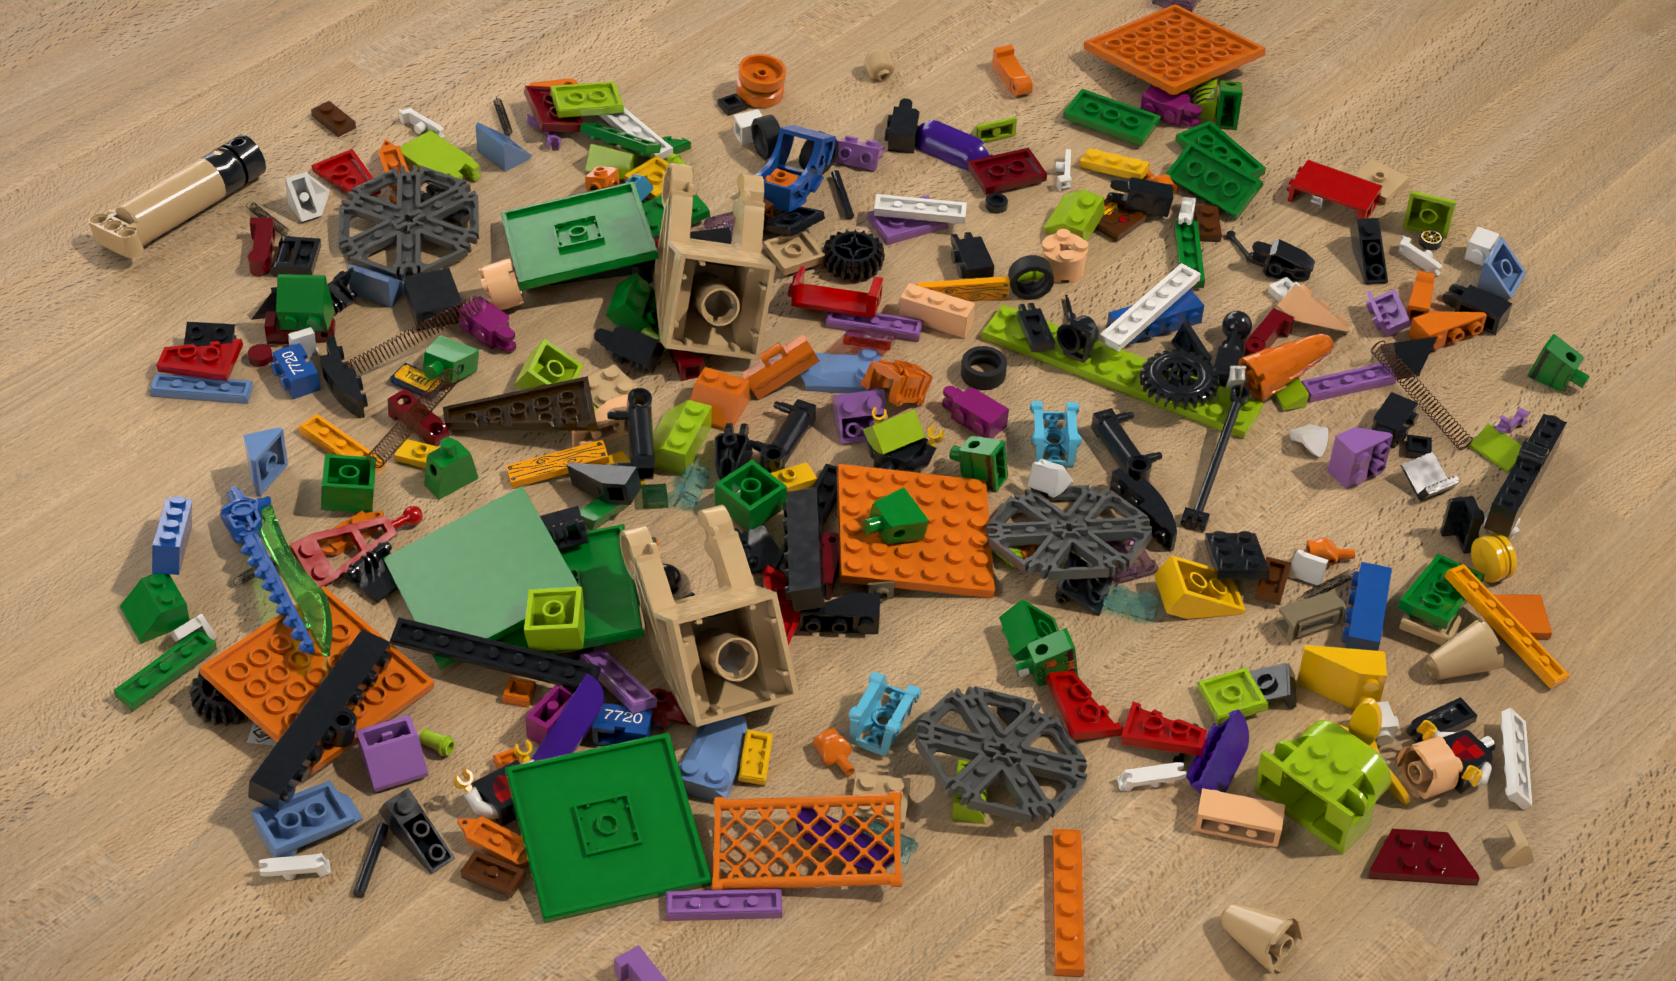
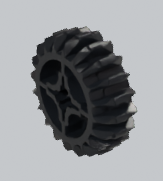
[822,229,885,281]
[190,671,249,727]

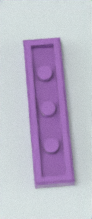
[826,312,923,342]
[1301,362,1397,403]
[580,648,657,713]
[666,889,782,921]

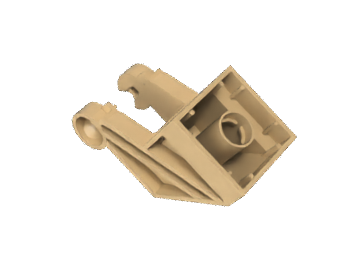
[653,163,776,360]
[619,505,800,727]

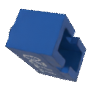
[271,343,321,399]
[592,703,653,746]

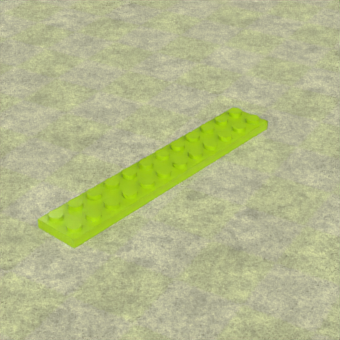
[981,304,1264,439]

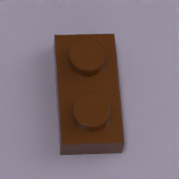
[311,101,356,137]
[1194,205,1222,242]
[1255,556,1291,605]
[461,850,526,898]

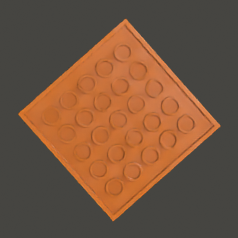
[1084,4,1266,95]
[837,464,995,598]
[200,586,435,774]

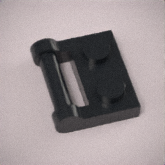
[270,236,322,277]

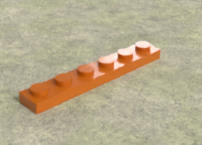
[1052,828,1085,977]

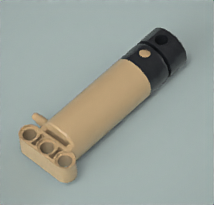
[89,134,266,257]

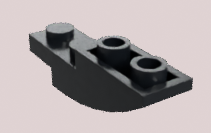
[320,337,368,418]
[1110,467,1177,552]

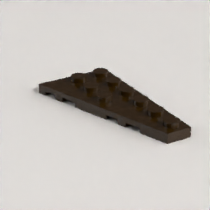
[443,376,598,431]

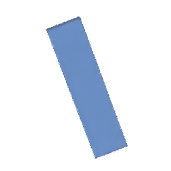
[150,373,253,404]

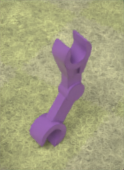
[526,114,561,150]
[1494,408,1530,434]

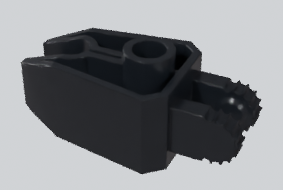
[1248,239,1315,282]
[715,423,753,481]

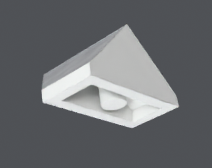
[285,172,330,222]

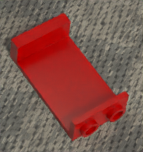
[1287,160,1383,221]
[788,266,884,318]

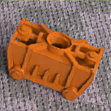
[861,360,933,406]

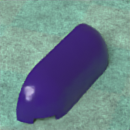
[915,120,993,170]
[531,674,604,761]
[1187,709,1249,794]
[796,808,895,872]

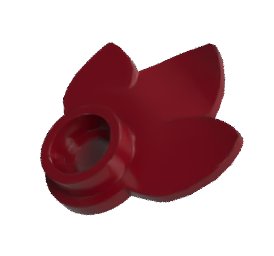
[649,688,691,730]

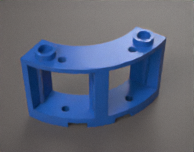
[756,125,836,212]

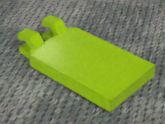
[400,130,481,182]

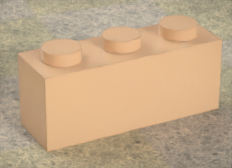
[899,283,975,339]
[1194,788,1285,848]

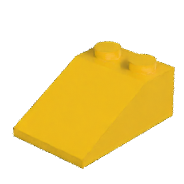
[1154,555,1246,619]
[1296,645,1387,709]

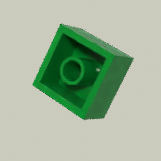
[321,454,376,513]
[715,460,787,531]

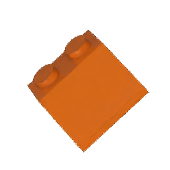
[690,367,750,430]

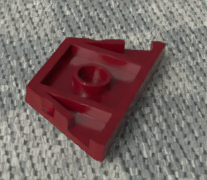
[1368,828,1480,886]

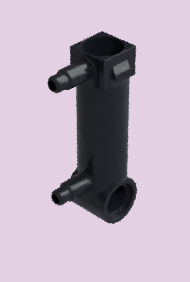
[607,388,655,480]
[750,399,816,473]
[1091,408,1162,482]

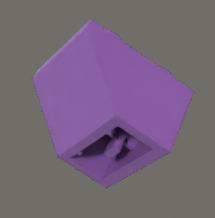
[831,389,888,444]
[1328,427,1393,489]
[356,715,428,792]

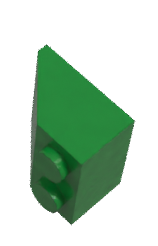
[276,274,335,331]
[120,574,190,644]
[999,599,1059,661]

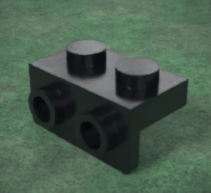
[1440,496,1484,554]

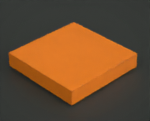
[1494,594,1552,639]

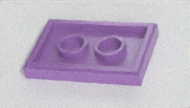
[867,195,948,245]

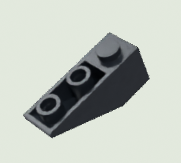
[1350,218,1388,284]
[567,463,642,505]
[800,592,880,634]
[379,788,455,874]

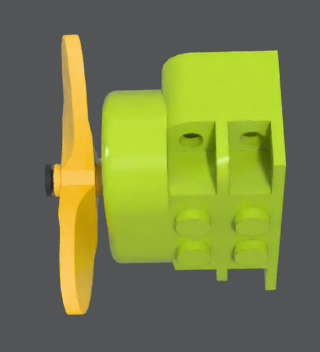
[1254,699,1411,855]

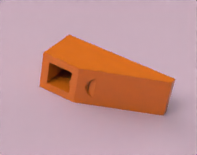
[1409,311,1487,351]

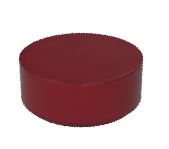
[248,344,273,367]

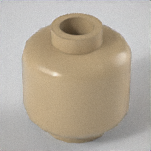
[864,48,895,81]

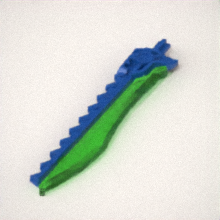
[220,486,333,657]

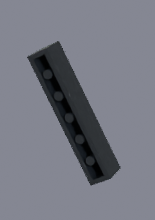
[783,487,825,612]

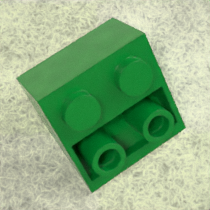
[605,273,659,334]

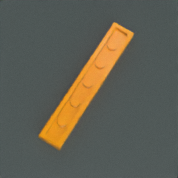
[1444,564,1570,689]

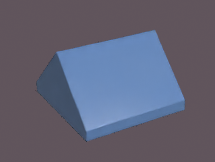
[476,122,532,172]
[1477,237,1526,300]
[347,264,405,308]
[243,427,288,497]

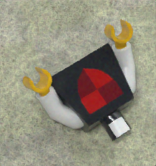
[1416,720,1496,794]
[453,740,534,826]

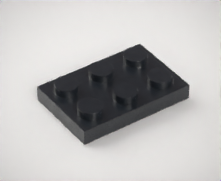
[1204,531,1269,580]

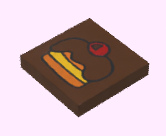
[1095,198,1147,242]

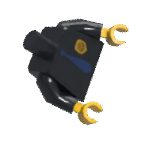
[868,407,945,472]

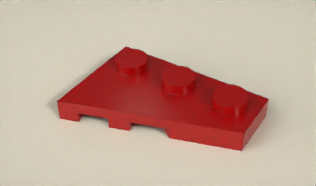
[1121,701,1207,756]

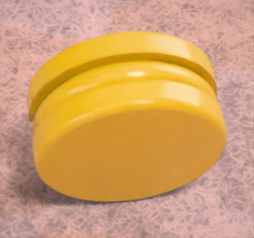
[1471,533,1517,583]

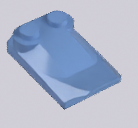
[799,348,881,393]
[679,715,748,802]
[251,780,362,858]

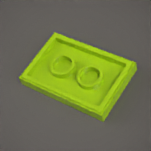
[550,81,624,118]

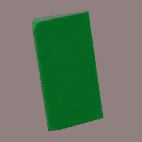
[580,498,629,530]

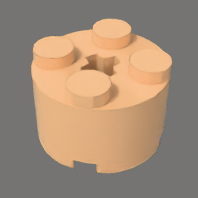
[1041,229,1088,283]
[479,258,525,311]
[1397,736,1463,799]

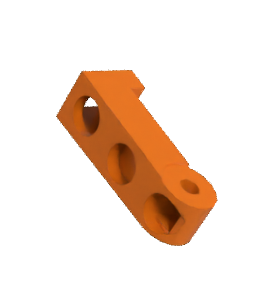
[992,44,1033,97]
[1407,270,1435,324]

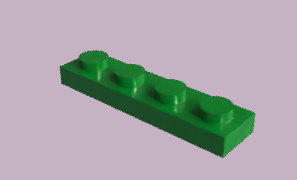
[580,123,661,157]
[1174,220,1205,288]
[114,629,217,711]

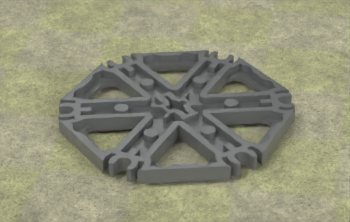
[339,165,479,281]
[987,485,1152,580]
[915,686,1087,823]

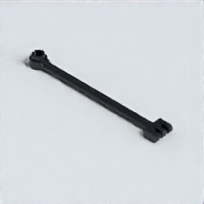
[1180,385,1250,531]

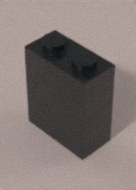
[403,268,463,331]

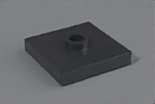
[763,206,825,237]

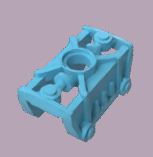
[1030,401,1082,468]
[848,672,922,756]

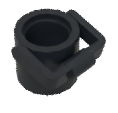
[1057,315,1099,363]

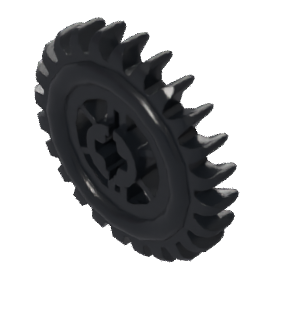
[1140,349,1220,410]

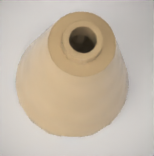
[1425,619,1504,680]
[1221,903,1304,973]

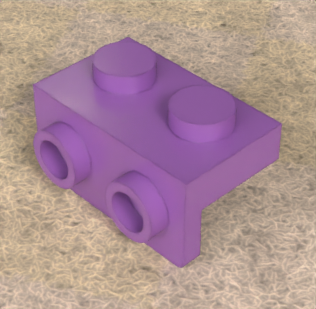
[834,135,885,171]
[1365,289,1411,337]

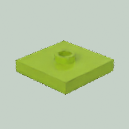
[1197,667,1268,725]

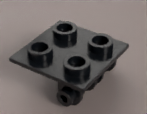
[328,267,357,315]
[184,322,237,347]
[540,506,589,551]
[734,525,785,574]
[342,541,398,602]
[1055,552,1113,616]

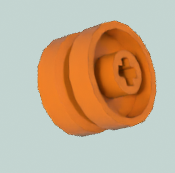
[736,54,786,108]

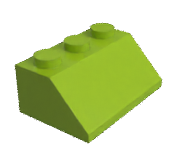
[653,400,712,476]

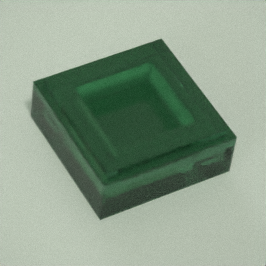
[641,483,668,509]

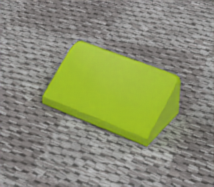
[970,117,1017,143]
[1274,378,1309,410]
[1470,424,1522,473]

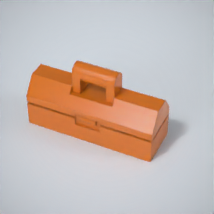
[742,334,820,400]

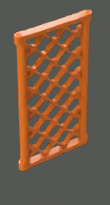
[711,791,903,890]

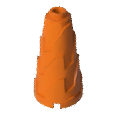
[1238,333,1334,402]

